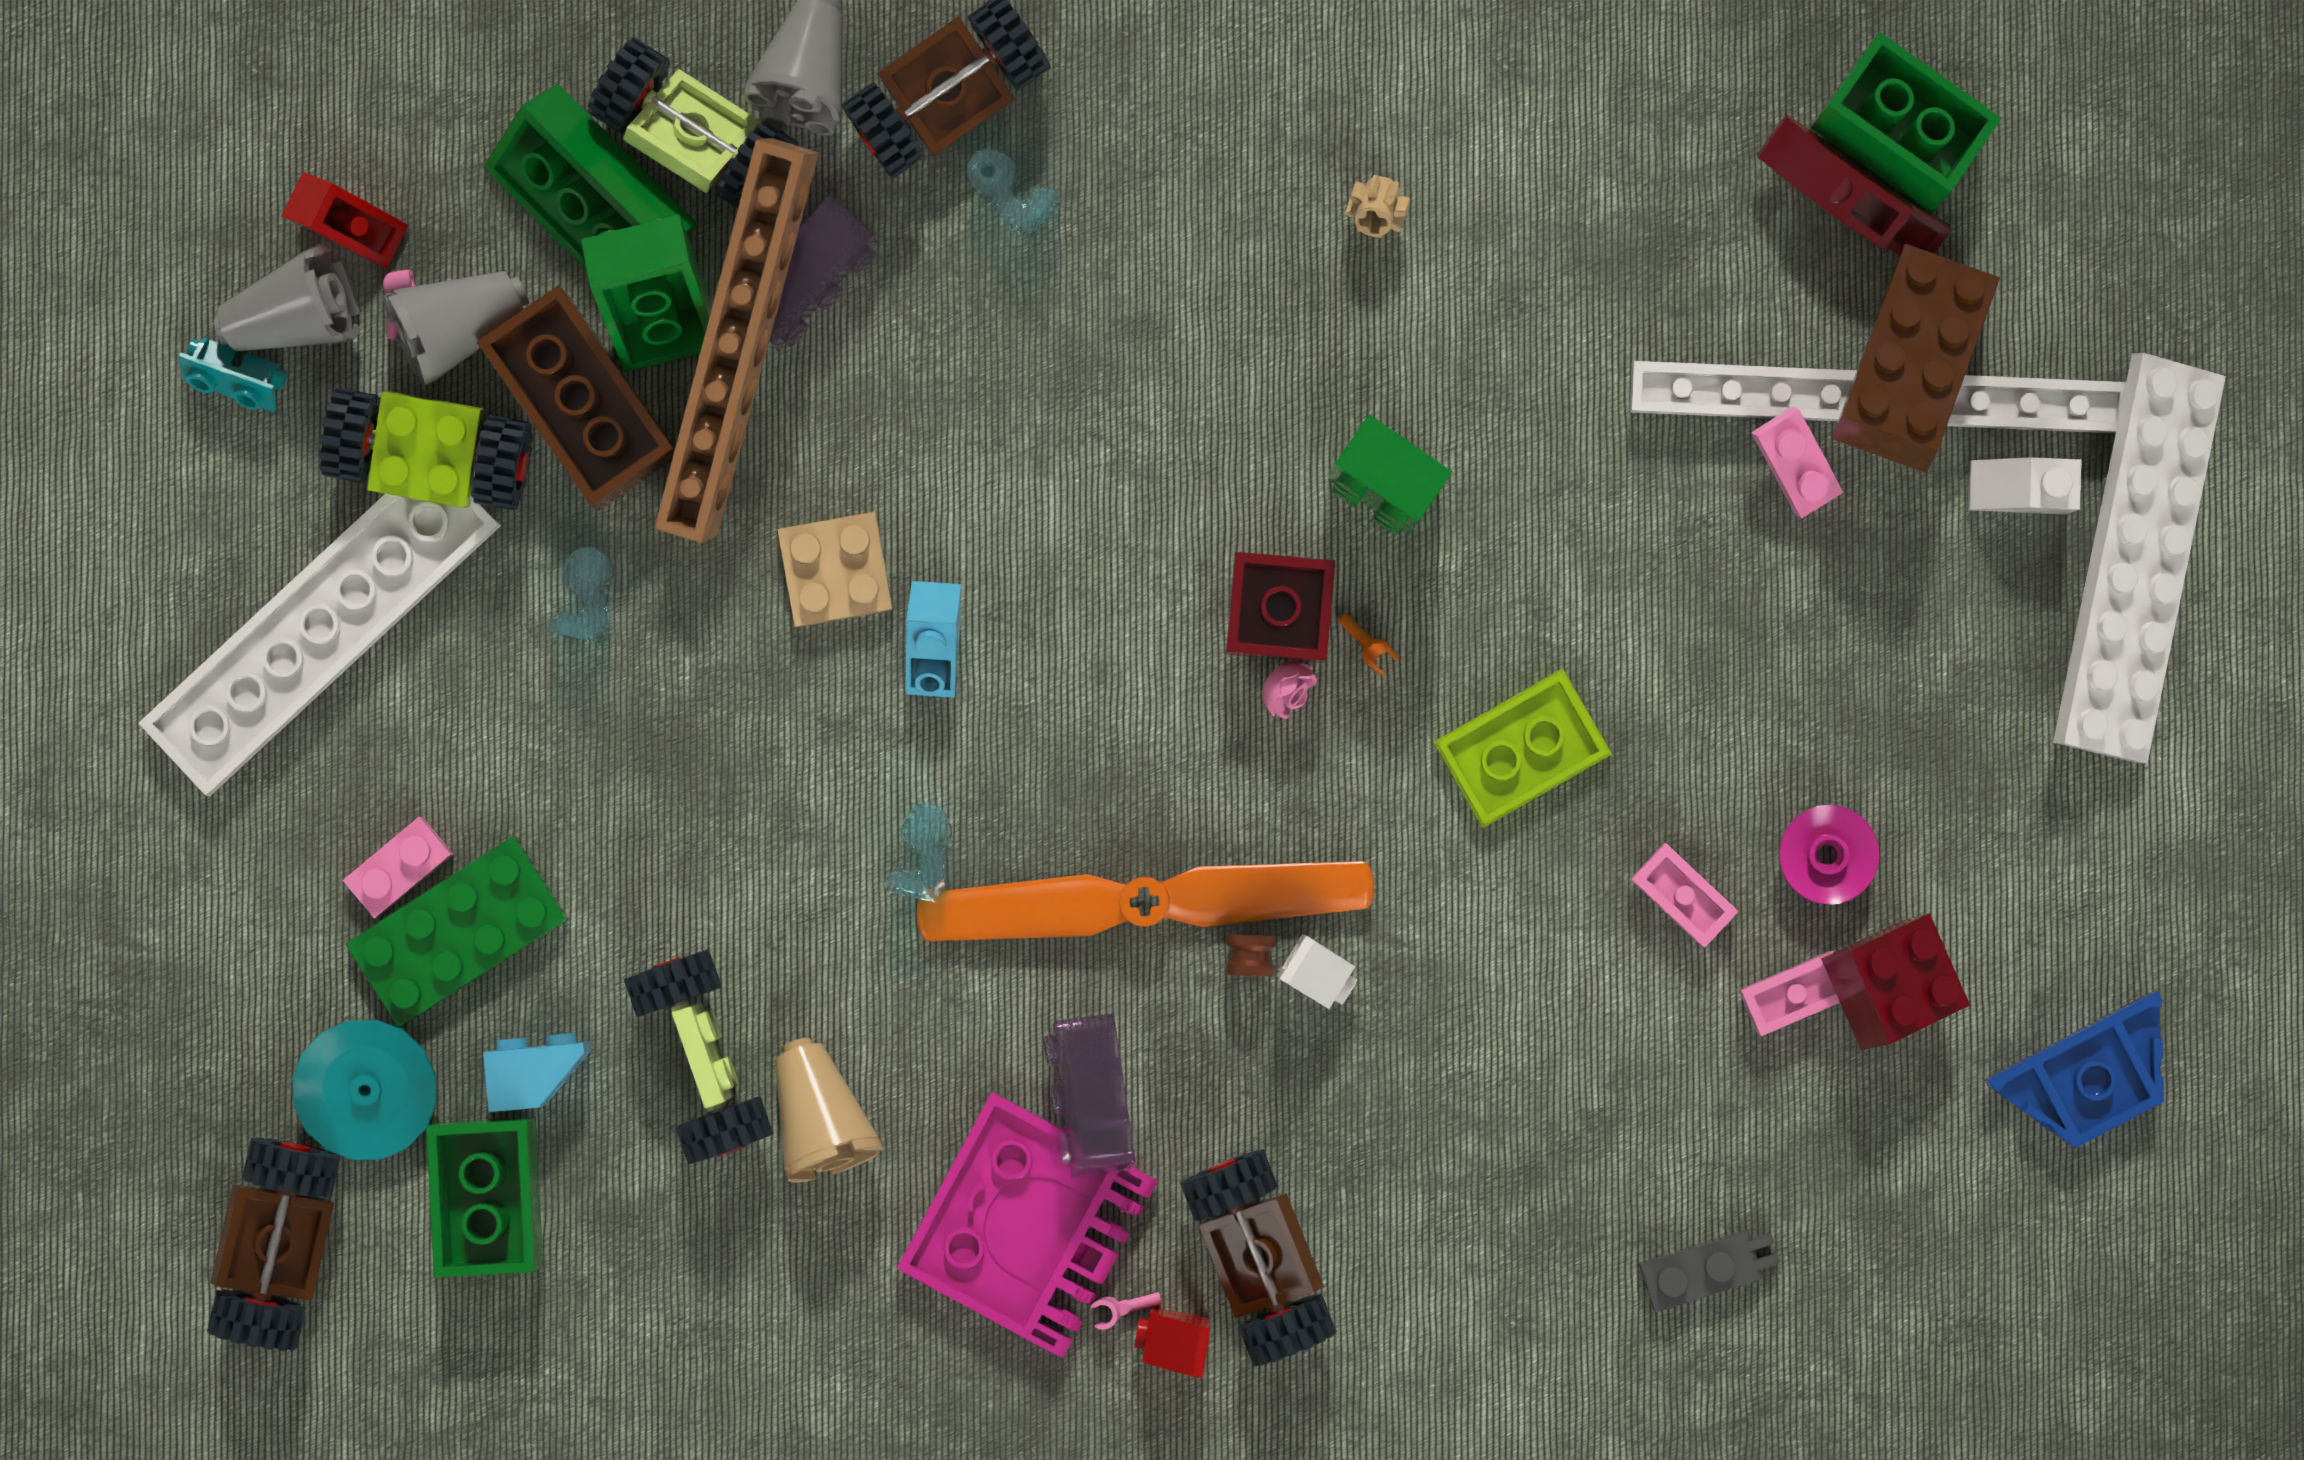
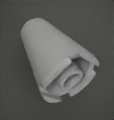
[214,244,360,351]
[383,271,529,385]

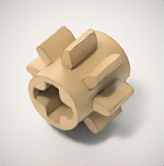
[1345,175,1410,238]

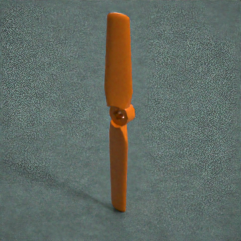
[916,861,1374,941]

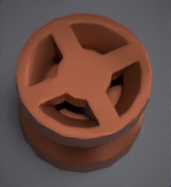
[1225,934,1276,976]

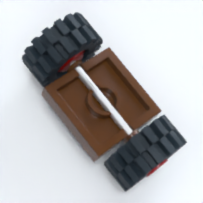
[841,0,1051,179]
[207,1137,340,1351]
[1180,1149,1337,1366]

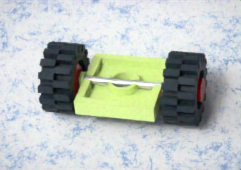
[587,37,799,209]
[623,949,774,1165]

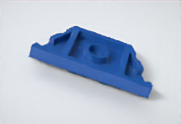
[1984,991,2164,1148]

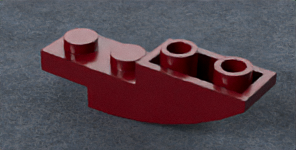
[1757,114,1952,256]

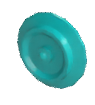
[292,1020,437,1160]

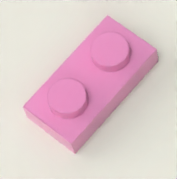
[1751,406,1844,518]
[343,816,454,918]
[1630,843,1739,948]
[1739,951,1840,1036]

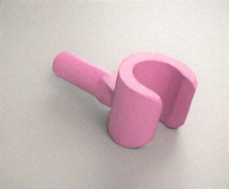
[383,270,415,340]
[1090,1292,1162,1330]

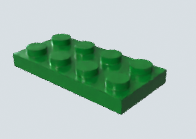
[345,836,569,1028]

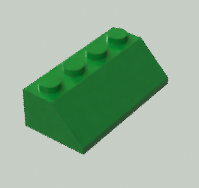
[483,84,698,271]

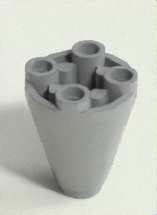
[743,0,843,135]

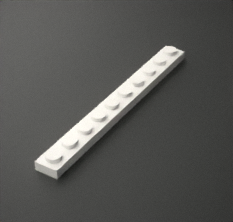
[1630,361,2126,434]

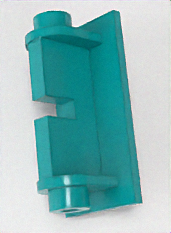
[178,337,287,413]

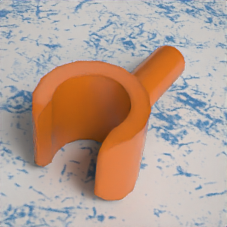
[1338,613,1399,675]

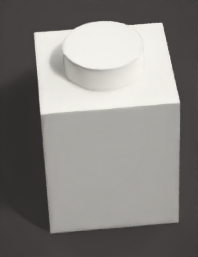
[1968,457,2082,515]
[1277,934,1357,1009]

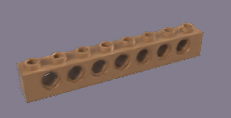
[655,138,819,543]

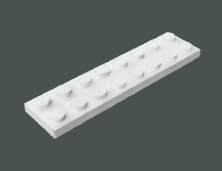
[2053,353,2226,764]
[138,494,501,796]

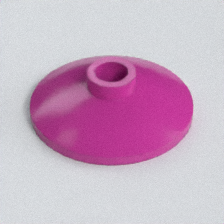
[1779,805,1879,905]

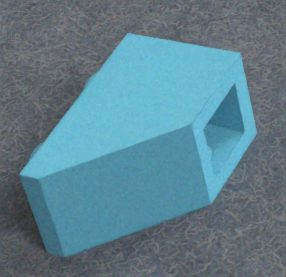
[906,581,961,698]
[483,1033,591,1112]

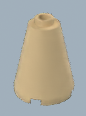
[775,1037,883,1183]

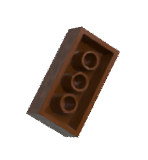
[1831,244,2000,473]
[477,285,675,511]

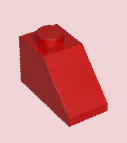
[281,172,408,269]
[1134,1307,1211,1378]

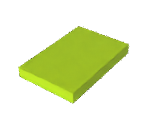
[1432,668,1612,828]

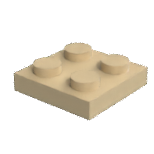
[777,512,894,628]

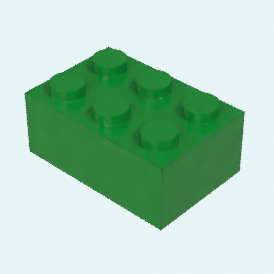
[1810,32,2002,214]
[581,214,712,373]
[1328,414,1453,535]
[426,1117,543,1278]

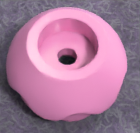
[1262,661,1317,719]

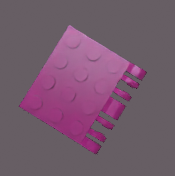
[896,1091,1158,1358]

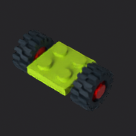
[319,388,533,510]

